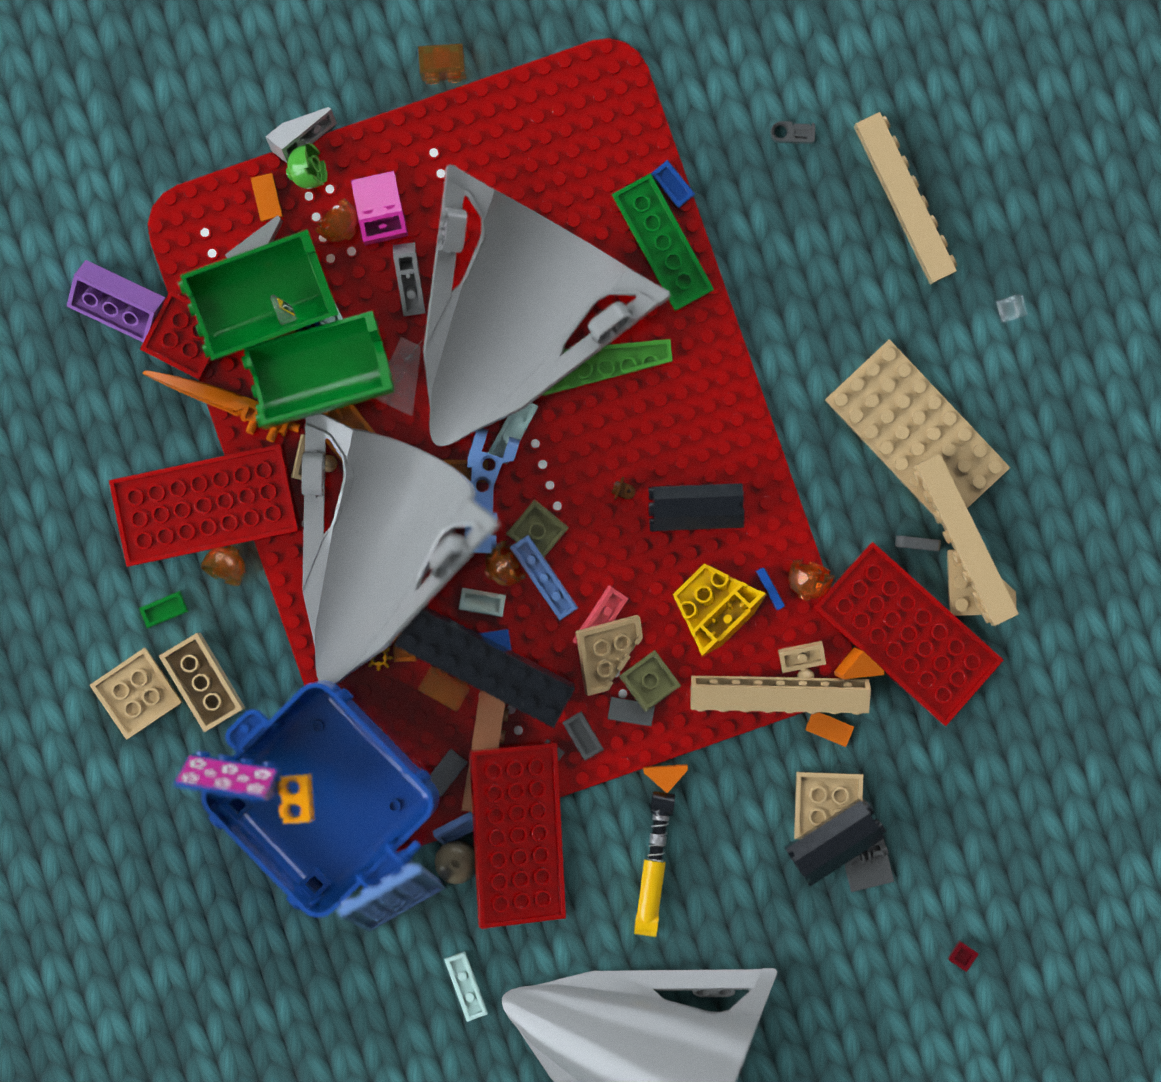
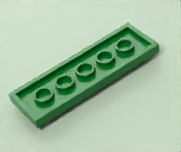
[612,173,714,311]

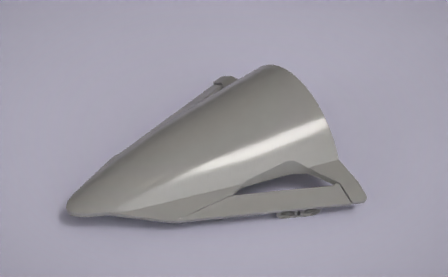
[423,165,670,446]
[302,413,499,684]
[502,968,777,1082]

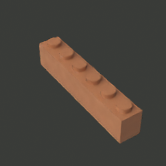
[462,690,509,812]

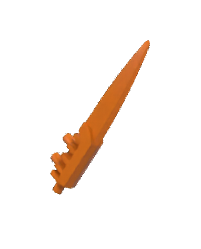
[142,370,301,442]

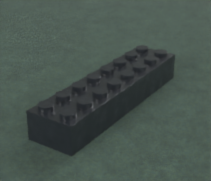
[394,606,575,728]

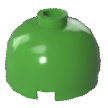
[286,143,327,189]

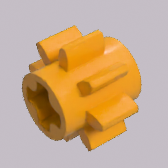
[368,647,394,671]

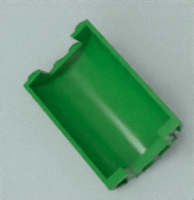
[178,230,338,360]
[242,311,395,429]

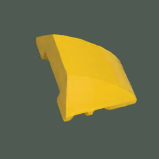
[673,564,766,656]

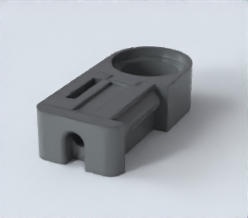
[770,121,815,144]
[895,536,941,551]

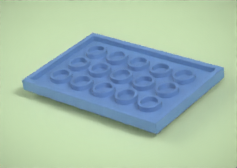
[337,863,446,932]

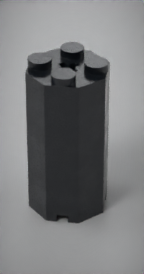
[648,483,744,532]
[784,799,887,886]

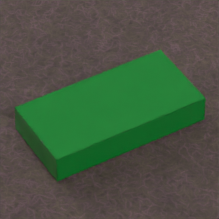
[139,591,189,628]

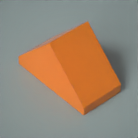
[834,647,884,680]
[643,764,688,793]

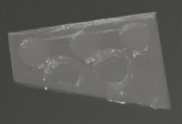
[375,337,422,417]

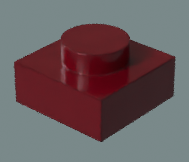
[947,940,979,972]

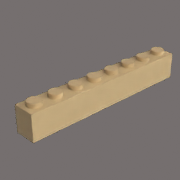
[854,112,958,285]
[913,454,1018,626]
[690,676,871,715]

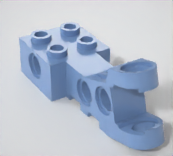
[464,428,520,553]

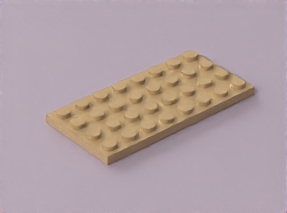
[825,339,1010,524]

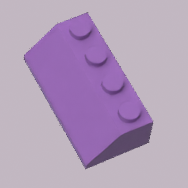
[67,260,165,342]

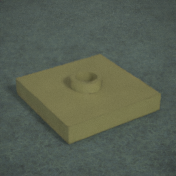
[506,499,569,557]
[619,650,681,712]

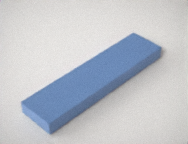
[510,535,578,621]

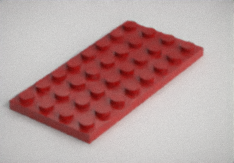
[109,444,300,567]
[813,542,1004,726]
[469,742,566,929]

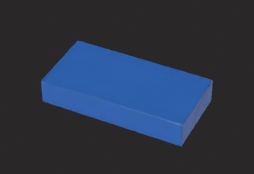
[651,160,695,209]
[755,568,784,610]

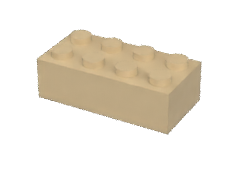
[159,633,246,732]

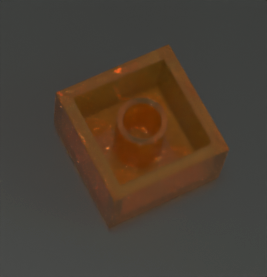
[418,43,466,84]
[418,665,471,712]

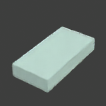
[459,588,506,617]

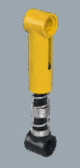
[634,791,675,937]

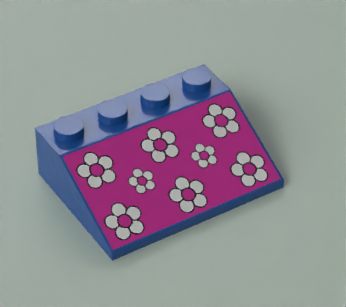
[174,750,282,801]

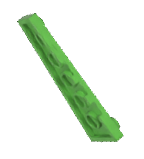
[542,339,672,396]

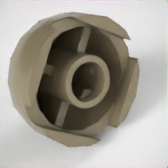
[434,840,476,884]

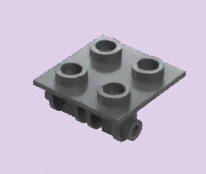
[844,839,894,892]

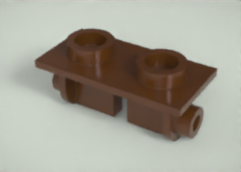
[611,477,635,500]

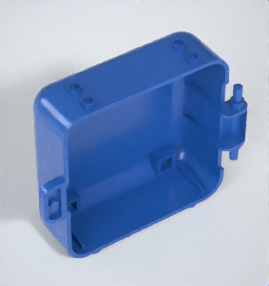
[201,680,439,917]

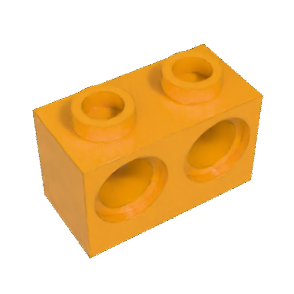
[277,774,315,823]

